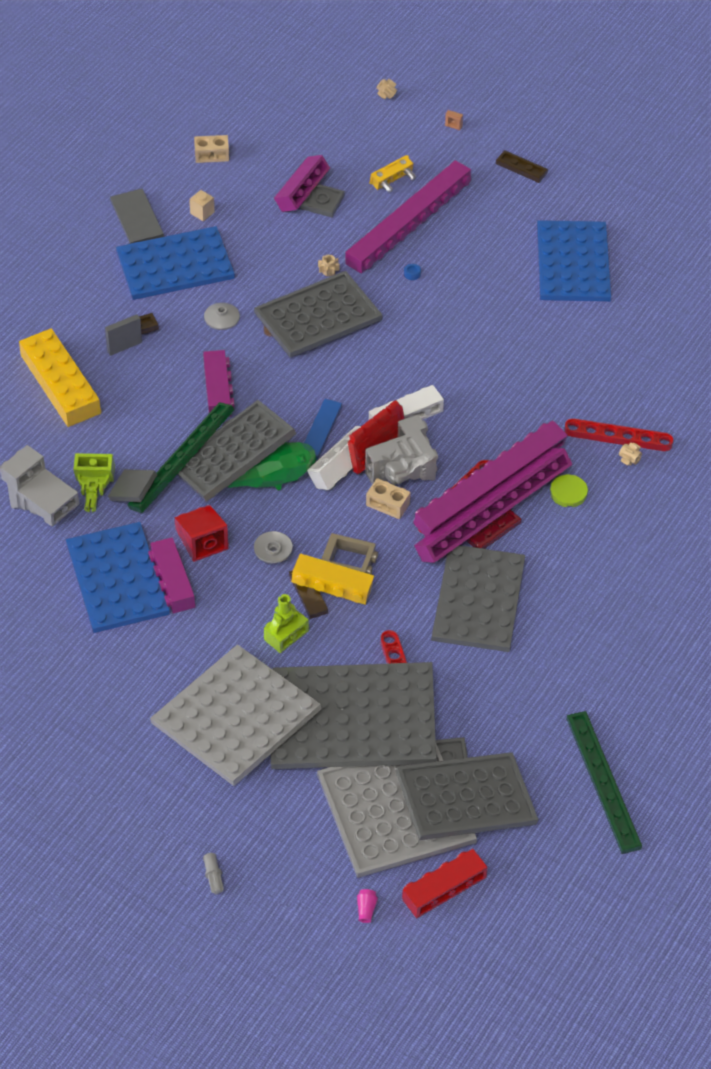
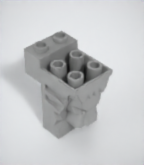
[365,415,438,485]
[0,445,79,527]

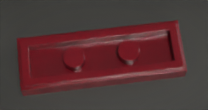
[467,509,521,549]

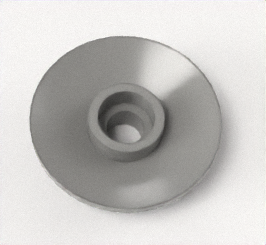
[204,303,240,330]
[254,531,292,563]

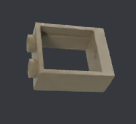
[321,533,378,575]

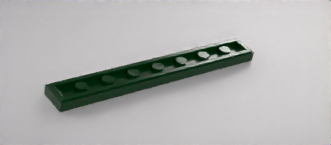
[127,402,235,513]
[566,711,642,854]

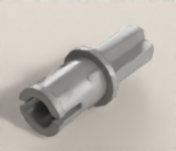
[203,853,224,895]

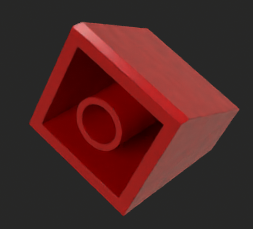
[174,505,229,562]

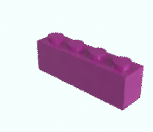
[274,155,330,212]
[203,350,234,417]
[148,537,195,614]

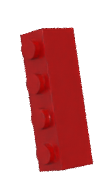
[402,849,488,919]

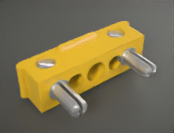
[369,155,416,193]

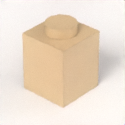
[190,190,215,221]

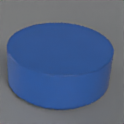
[404,264,421,280]

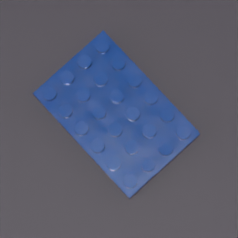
[537,220,611,302]
[116,226,235,300]
[66,522,170,633]

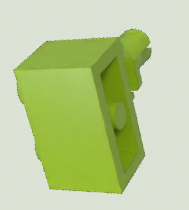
[73,453,115,512]
[263,594,309,653]

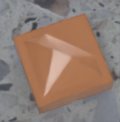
[445,110,463,130]

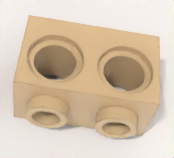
[194,135,229,163]
[366,478,411,519]

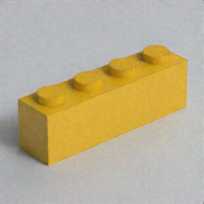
[291,553,374,605]

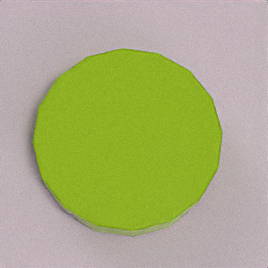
[550,474,588,507]

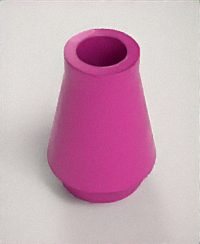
[357,889,378,923]

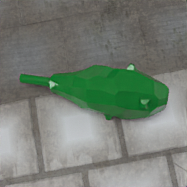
[228,442,316,491]

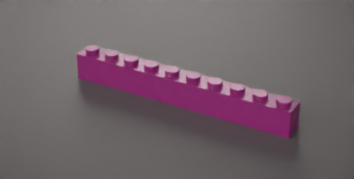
[345,160,471,274]
[413,420,568,537]
[414,448,572,563]

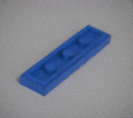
[304,399,342,460]

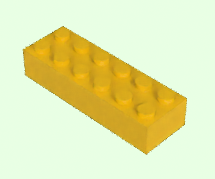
[19,328,101,427]

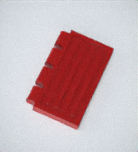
[348,400,405,474]

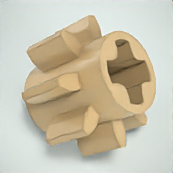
[377,79,397,99]
[318,255,340,276]
[619,442,642,466]

